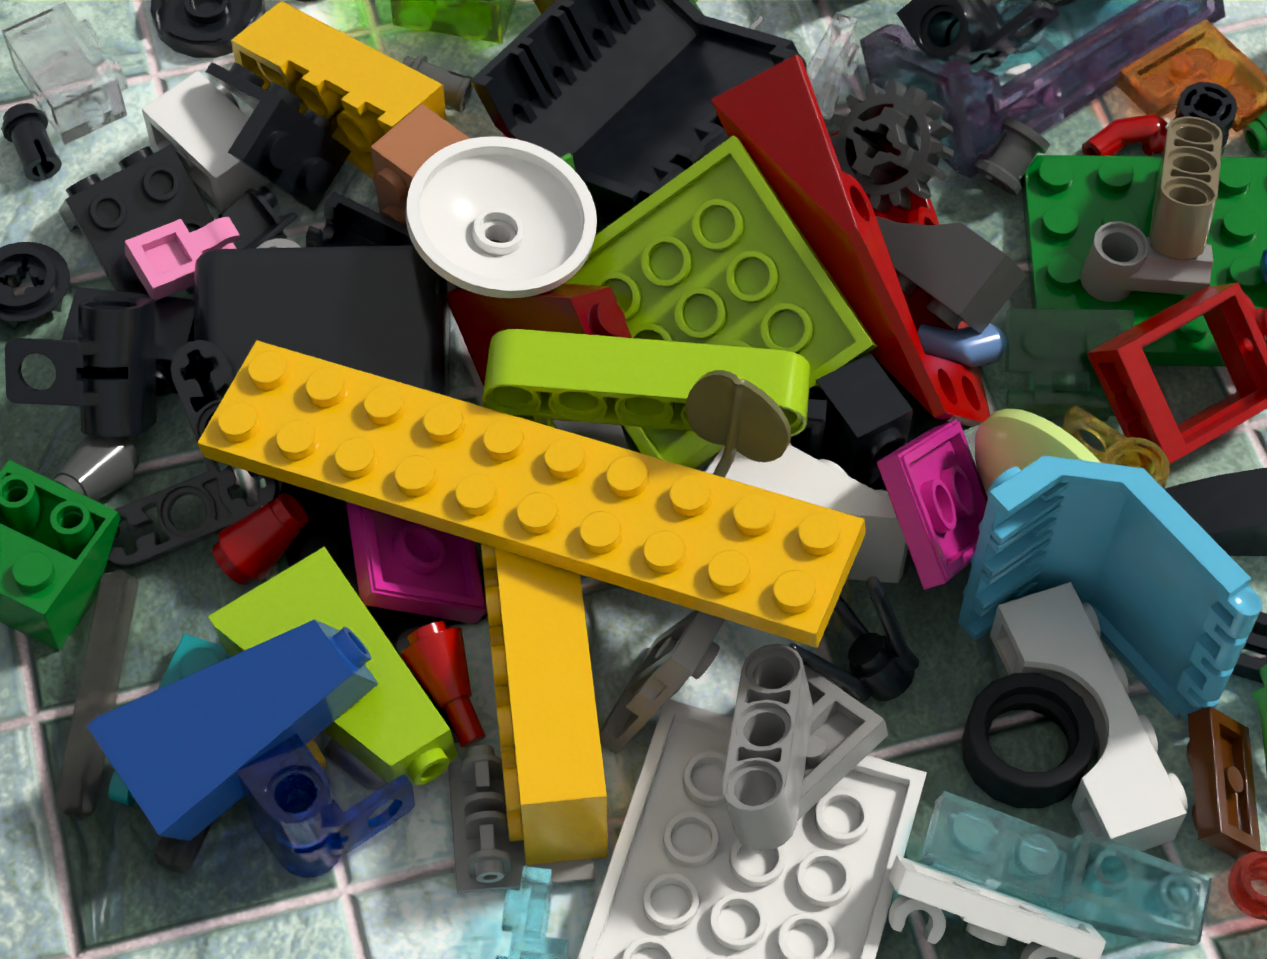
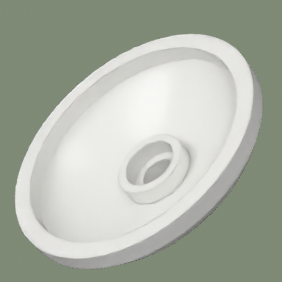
[405,136,597,298]

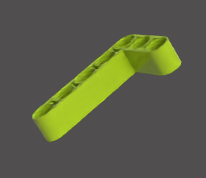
[482,329,810,436]

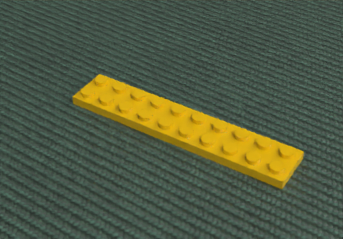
[197,340,866,648]

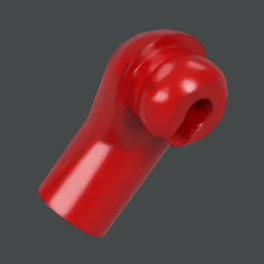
[1082,114,1168,156]

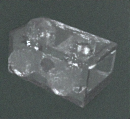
[2,2,128,145]

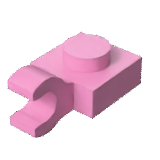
[125,217,240,301]

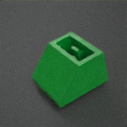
[0,460,120,651]

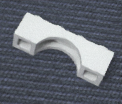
[990,582,1188,865]

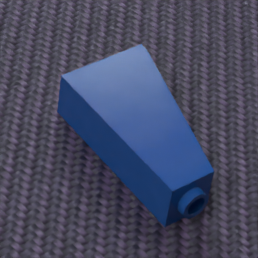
[87,619,379,841]

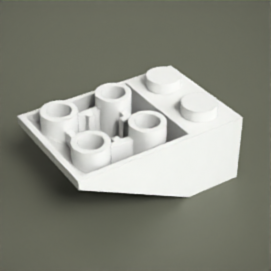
[705,443,908,583]

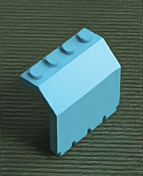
[958,455,1262,723]

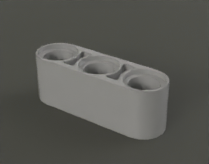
[722,644,813,851]

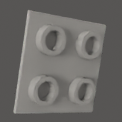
[448,744,595,894]

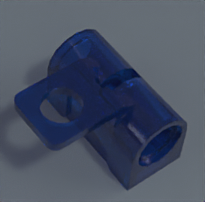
[237,733,415,878]

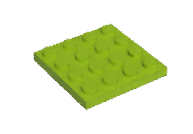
[563,135,878,470]

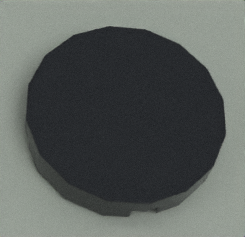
[150,0,265,58]

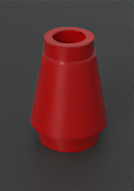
[212,493,309,585]

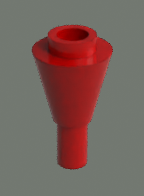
[400,621,486,748]

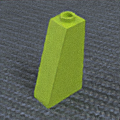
[208,547,458,793]

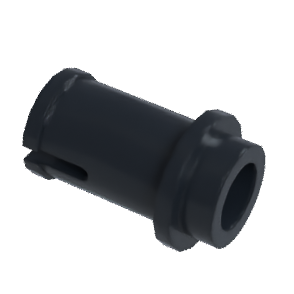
[1,103,62,181]

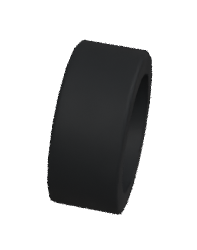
[962,673,1096,808]

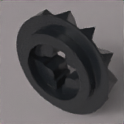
[0,242,72,330]

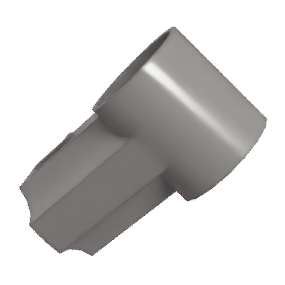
[1080,221,1213,302]

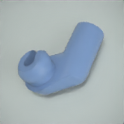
[918,323,1007,367]

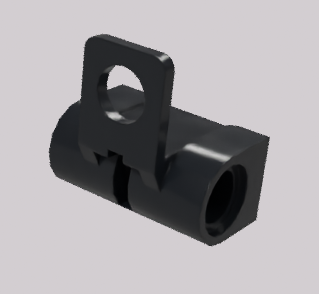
[896,0,1060,72]
[5,296,157,437]

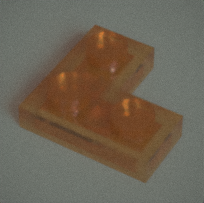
[1116,19,1267,133]

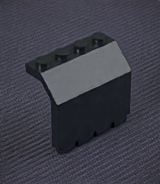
[470,0,807,211]

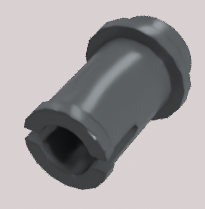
[402,54,473,113]

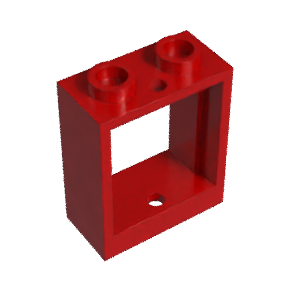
[1087,282,1267,465]

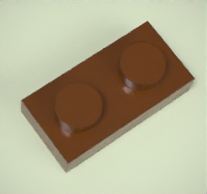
[1187,706,1261,860]

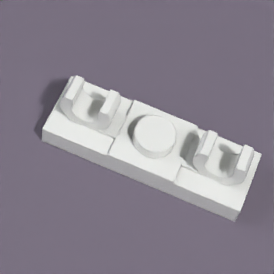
[888,855,1106,959]

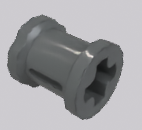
[973,117,1050,196]

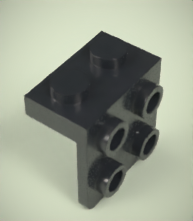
[205,62,351,211]
[58,144,214,294]

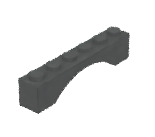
[876,216,1027,335]

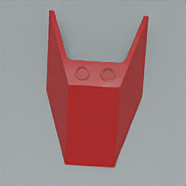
[710,55,990,428]

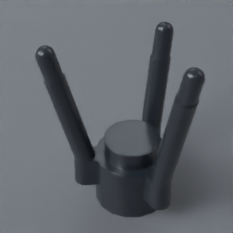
[788,576,919,703]

